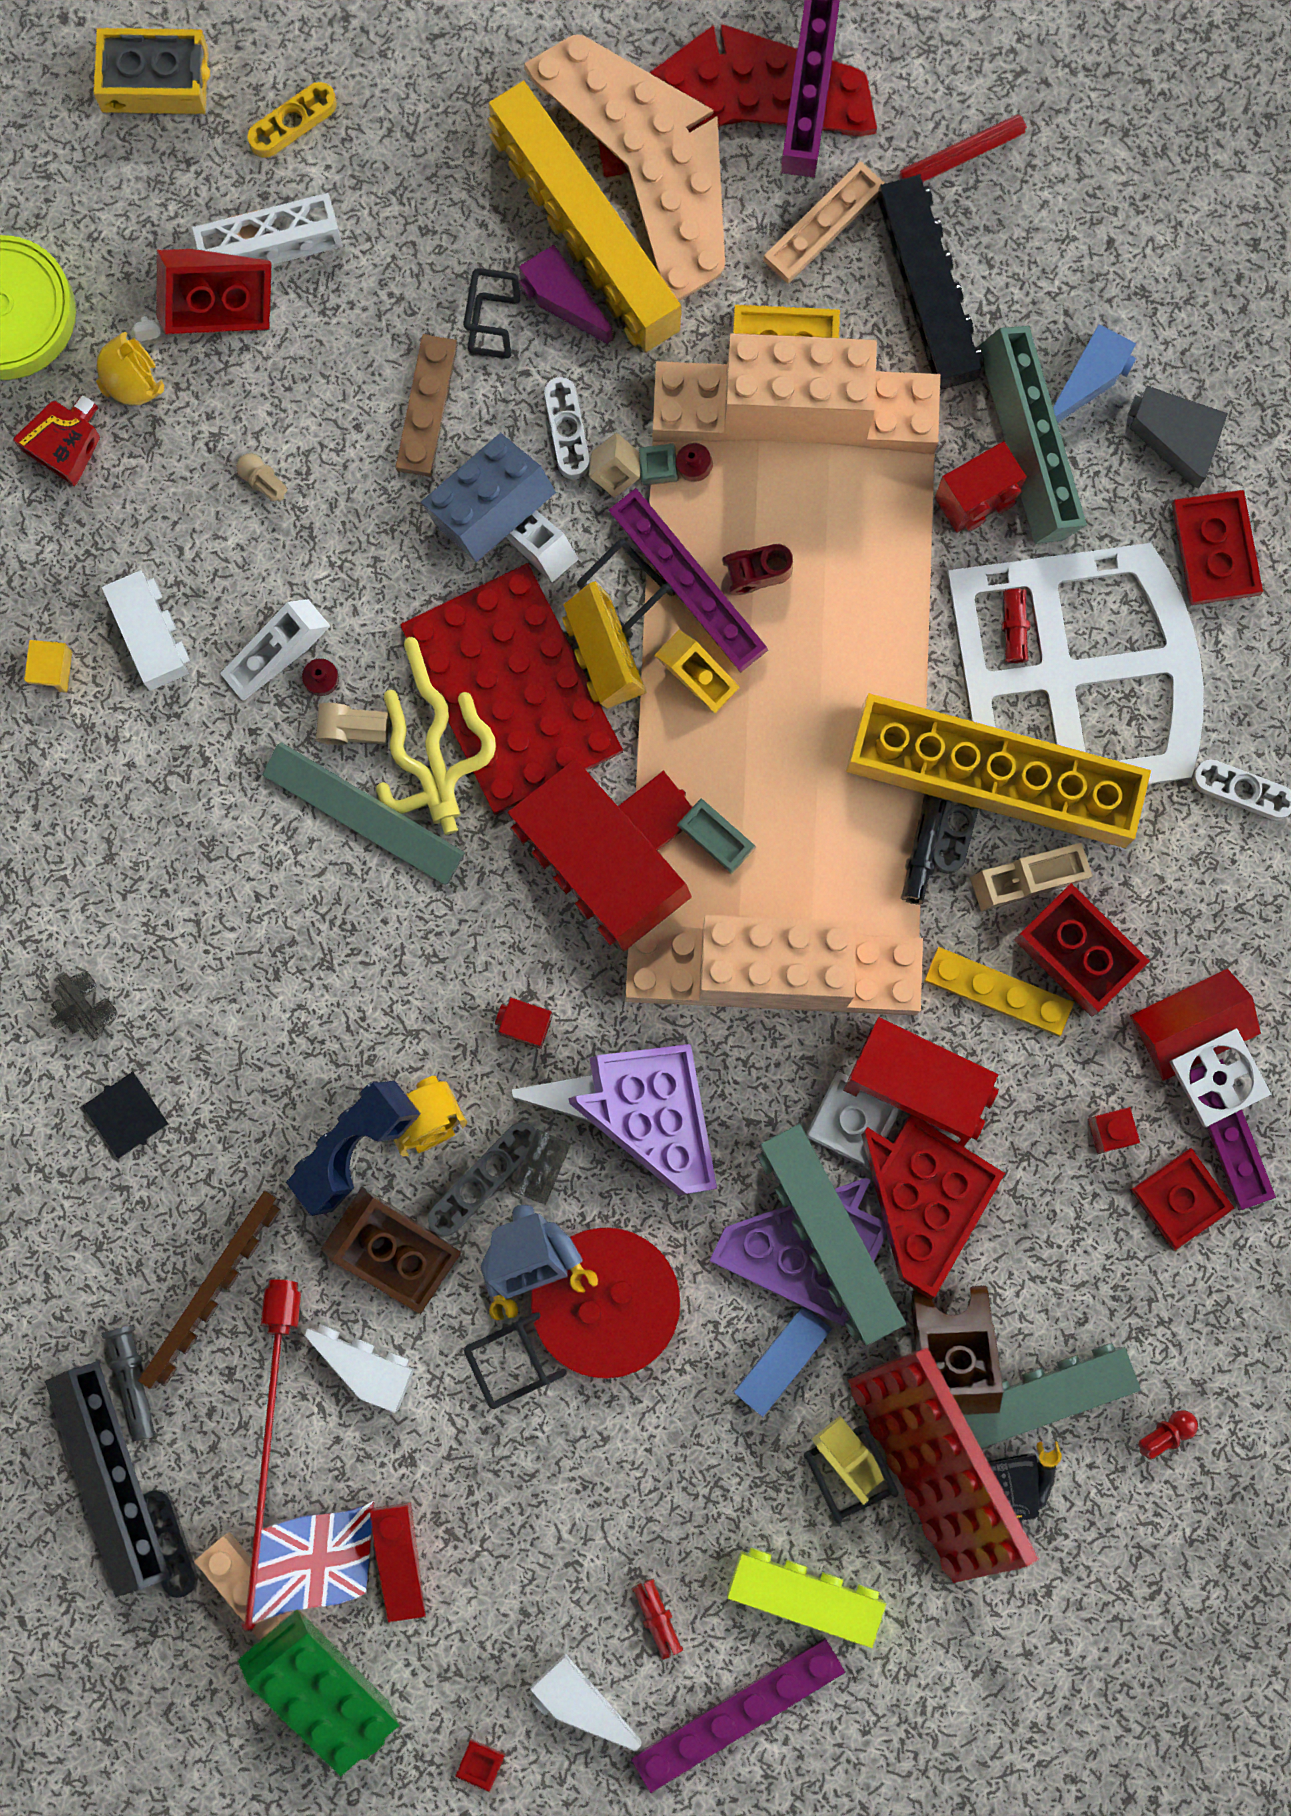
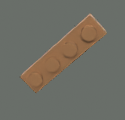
[395,334,458,477]

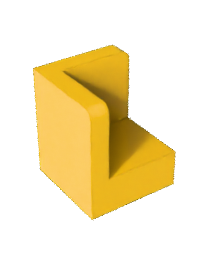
[24,640,72,693]

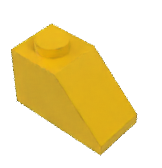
[654,629,740,713]

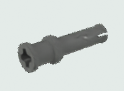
[101,1324,156,1442]

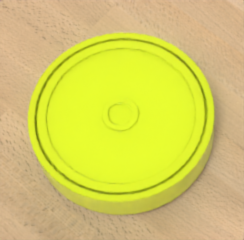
[0,235,76,380]

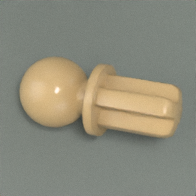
[236,453,287,502]

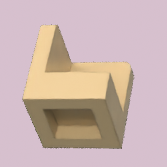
[589,432,640,498]

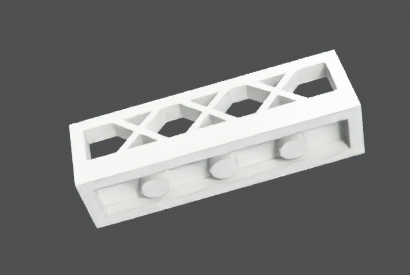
[192,193,343,265]

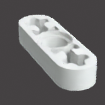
[544,377,590,480]
[1192,760,1291,820]

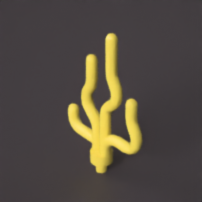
[376,637,496,835]

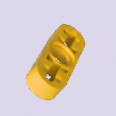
[247,82,337,158]

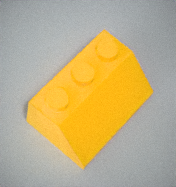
[562,581,647,709]

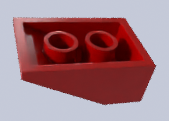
[156,249,272,334]

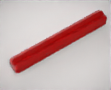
[899,114,1027,182]

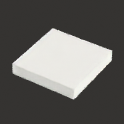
[806,1071,901,1170]

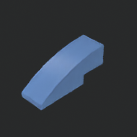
[733,1306,832,1417]

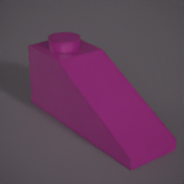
[519,244,613,344]

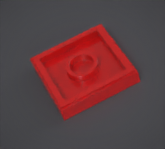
[1130,1148,1235,1251]

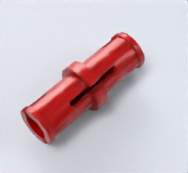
[1001,589,1030,663]
[631,1578,684,1660]

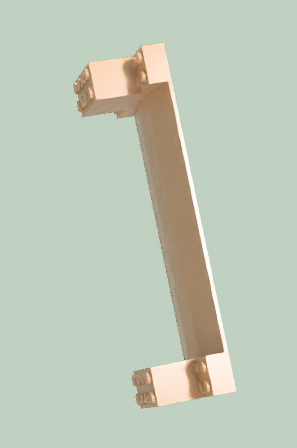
[626,333,941,1016]

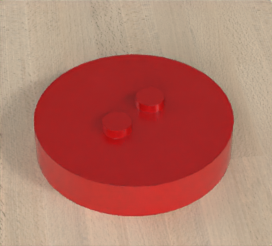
[531,1227,680,1378]

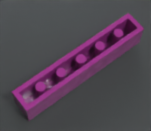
[780,0,840,178]

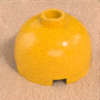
[96,332,164,406]

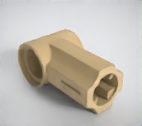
[315,703,389,745]

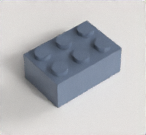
[421,432,556,562]

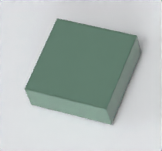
[639,443,678,485]

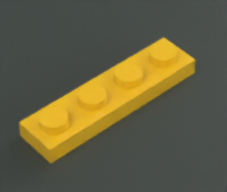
[924,947,1074,1037]

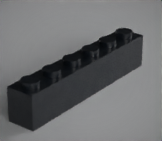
[877,174,984,390]
[45,1361,170,1598]

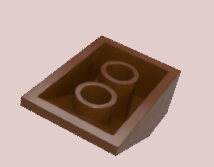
[321,1187,462,1315]

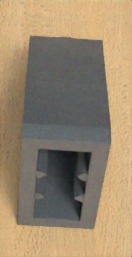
[1128,386,1228,488]

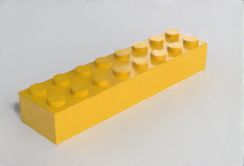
[487,80,682,353]
[845,693,1151,848]

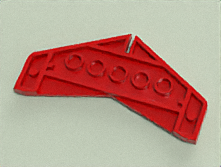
[597,23,877,178]

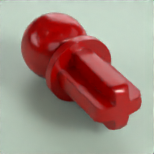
[1138,1410,1198,1460]

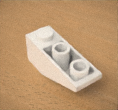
[305,1324,415,1413]

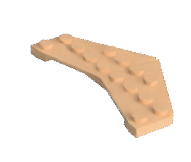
[524,34,725,301]

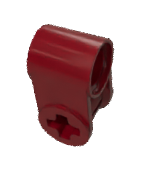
[722,544,793,595]

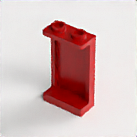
[843,1017,999,1147]

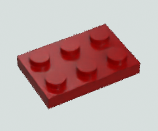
[1171,490,1263,606]

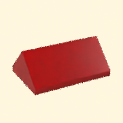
[1130,968,1261,1081]

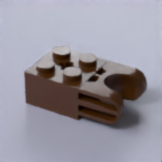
[911,1285,1003,1415]

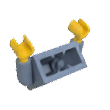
[481,1205,598,1321]

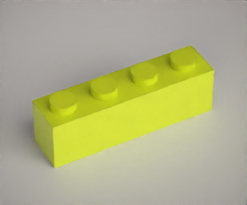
[726,1547,886,1648]

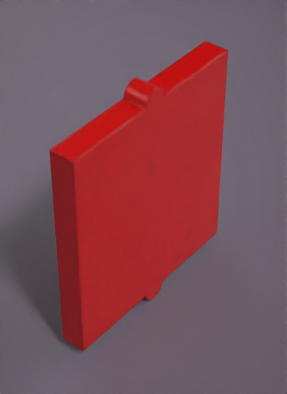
[618,770,692,851]

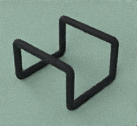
[463,268,521,359]
[577,539,675,638]
[464,1312,567,1409]
[804,1425,899,1524]

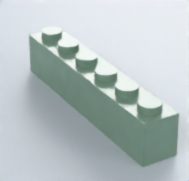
[979,326,1087,544]
[756,1123,907,1346]
[963,1343,1141,1448]

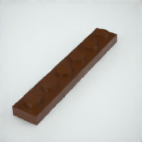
[138,1190,281,1389]

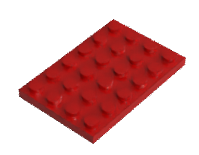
[400,563,623,815]
[847,1347,1039,1583]

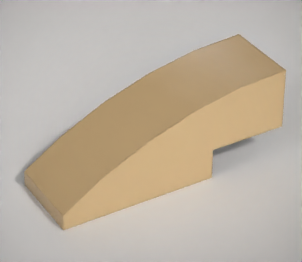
[970,843,1093,912]

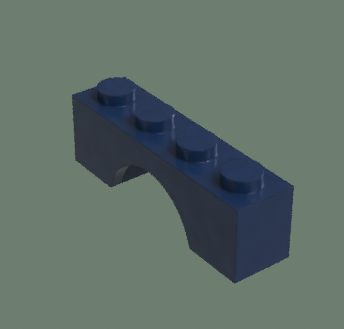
[286,1080,421,1216]

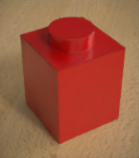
[495,997,553,1049]
[1088,1107,1141,1155]

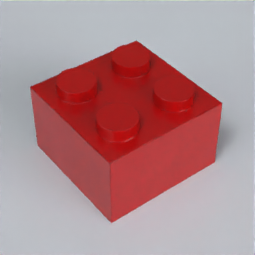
[934,441,1027,533]

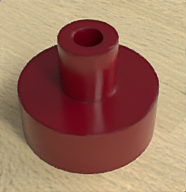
[676,443,713,482]
[302,658,339,696]

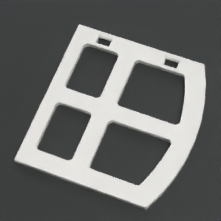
[947,543,1203,785]

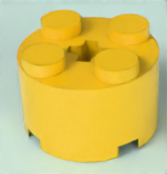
[393,1075,467,1157]

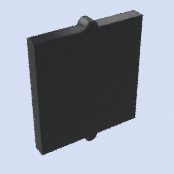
[83,1071,169,1159]

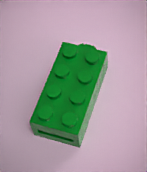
[237,1608,400,1777]

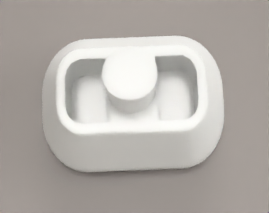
[131,317,161,341]

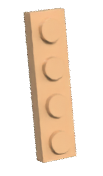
[763,161,886,284]

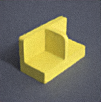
[812,1416,885,1505]

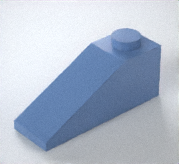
[1053,324,1137,423]

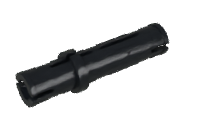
[901,795,946,905]

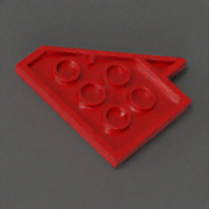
[861,1115,1005,1300]

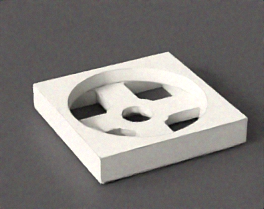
[1169,1029,1272,1128]

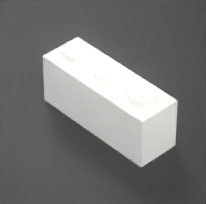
[102,570,191,691]

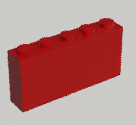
[508,758,692,952]

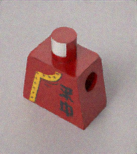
[13,395,100,487]

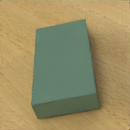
[677,798,756,874]

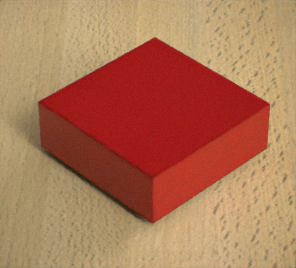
[455,1739,505,1792]

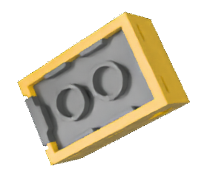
[94,28,210,114]

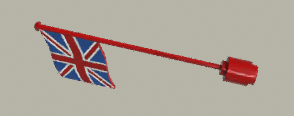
[241,1279,374,1632]

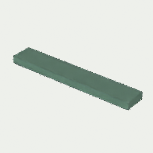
[262,742,465,885]

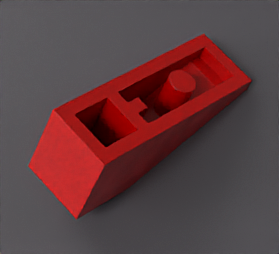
[370,1502,426,1622]

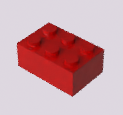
[1014,883,1150,1017]

